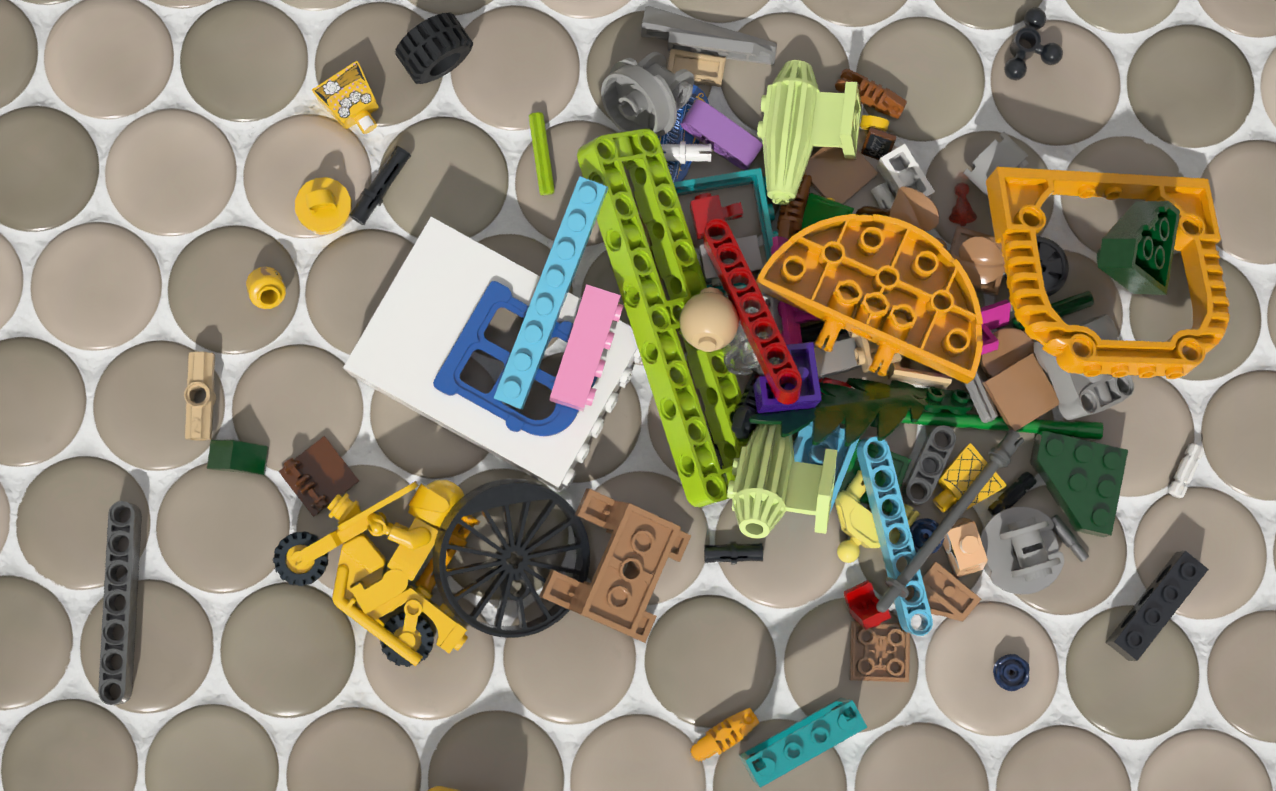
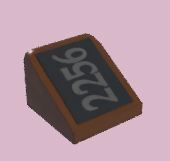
[861,127,897,160]

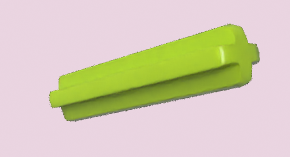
[529,112,555,195]

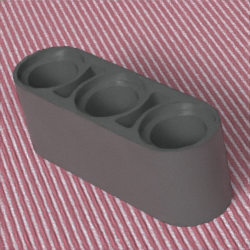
[902,425,956,506]

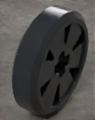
[1004,236,1069,297]

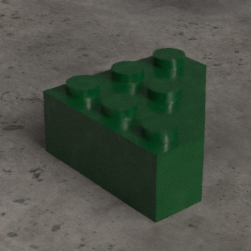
[1097,201,1180,295]
[1030,431,1128,537]

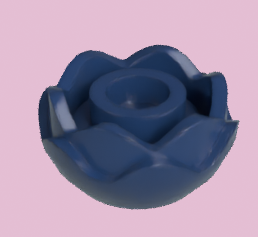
[910,518,944,554]
[993,654,1030,691]

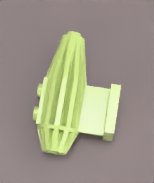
[757,60,862,205]
[727,424,838,538]

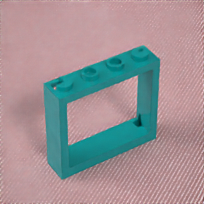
[673,168,778,293]
[739,698,867,788]

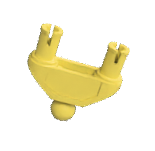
[835,470,920,563]

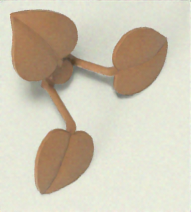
[889,186,1005,285]

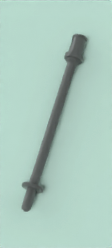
[876,430,1024,613]

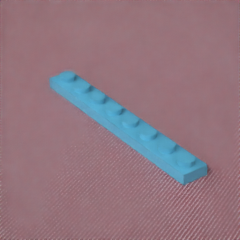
[494,176,608,409]

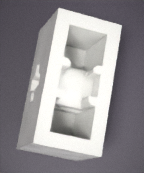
[876,144,935,199]

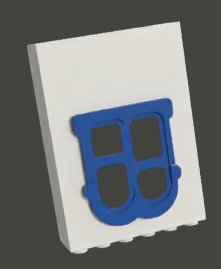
[343,217,641,492]

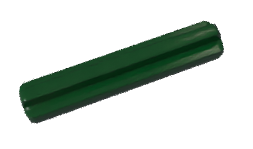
[1012,291,1094,331]

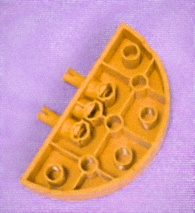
[756,214,983,384]

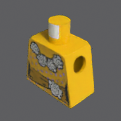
[312,61,379,134]

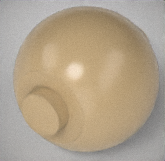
[680,287,739,352]

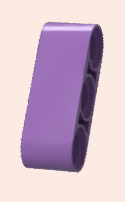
[680,99,763,170]

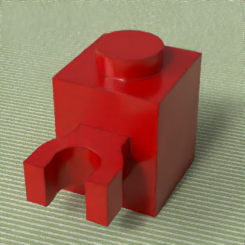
[690,193,743,240]

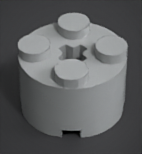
[963,132,1029,197]

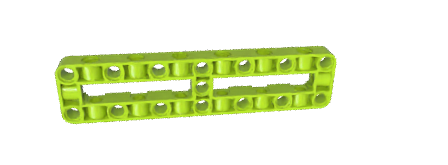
[577,129,753,507]

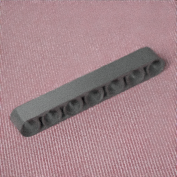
[98,501,142,705]

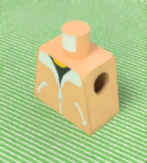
[943,517,988,578]

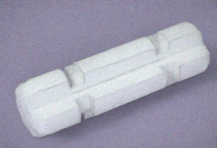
[1168,443,1204,498]

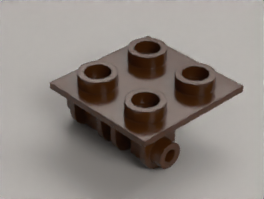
[278,436,359,517]

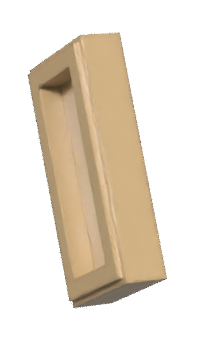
[667,48,726,87]

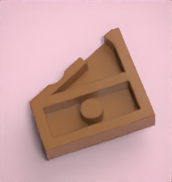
[905,561,982,622]

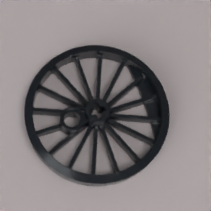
[433,478,590,638]

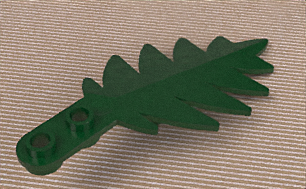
[749,378,974,447]

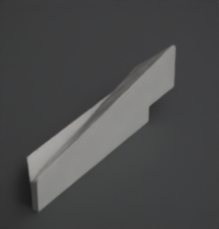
[641,6,777,65]

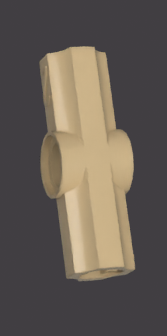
[184,352,216,441]

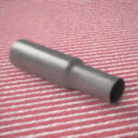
[1051,514,1089,562]

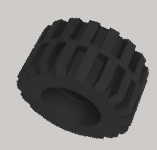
[395,12,473,84]

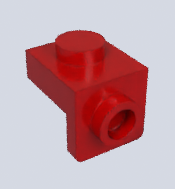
[844,580,891,630]

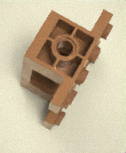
[539,488,691,643]

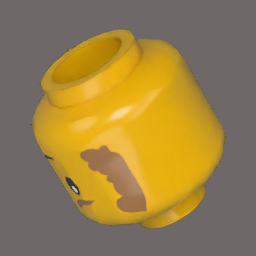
[246,266,286,309]

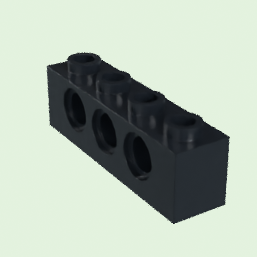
[1106,551,1209,661]

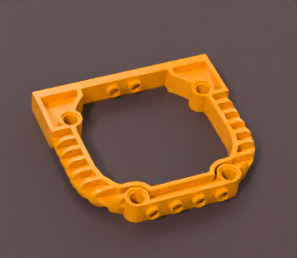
[986,167,1230,379]

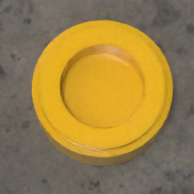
[860,115,889,132]

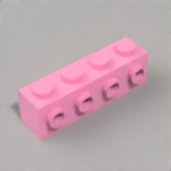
[550,284,624,411]

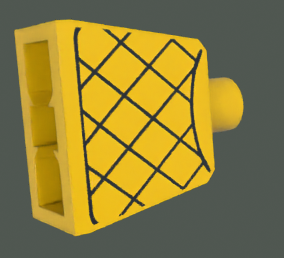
[932,443,1007,513]

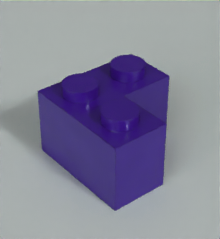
[754,342,822,413]

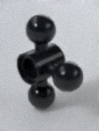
[1004,7,1063,80]

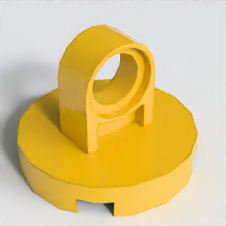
[295,177,352,235]

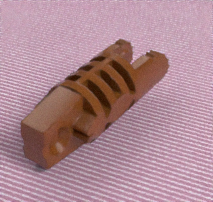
[835,68,907,119]
[777,175,812,239]

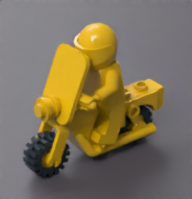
[273,480,468,667]

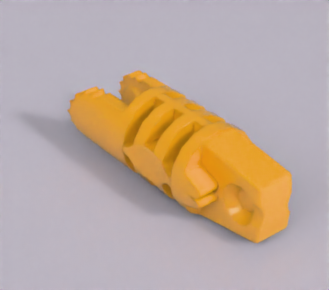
[690,708,760,762]

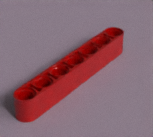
[703,218,802,405]

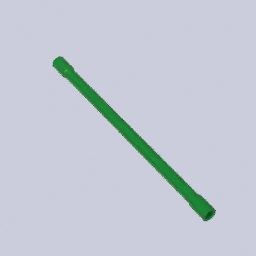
[901,410,1104,440]

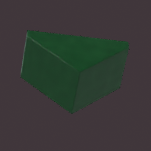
[207,440,269,475]

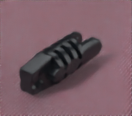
[731,374,759,439]

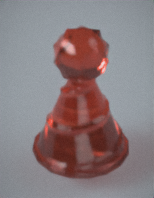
[949,182,977,226]

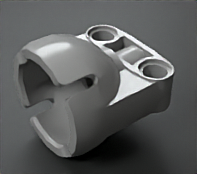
[1034,314,1134,420]

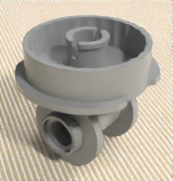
[601,52,694,136]
[980,507,1064,595]

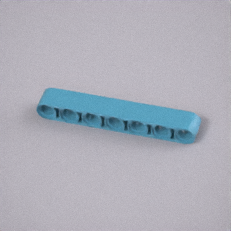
[856,437,933,636]

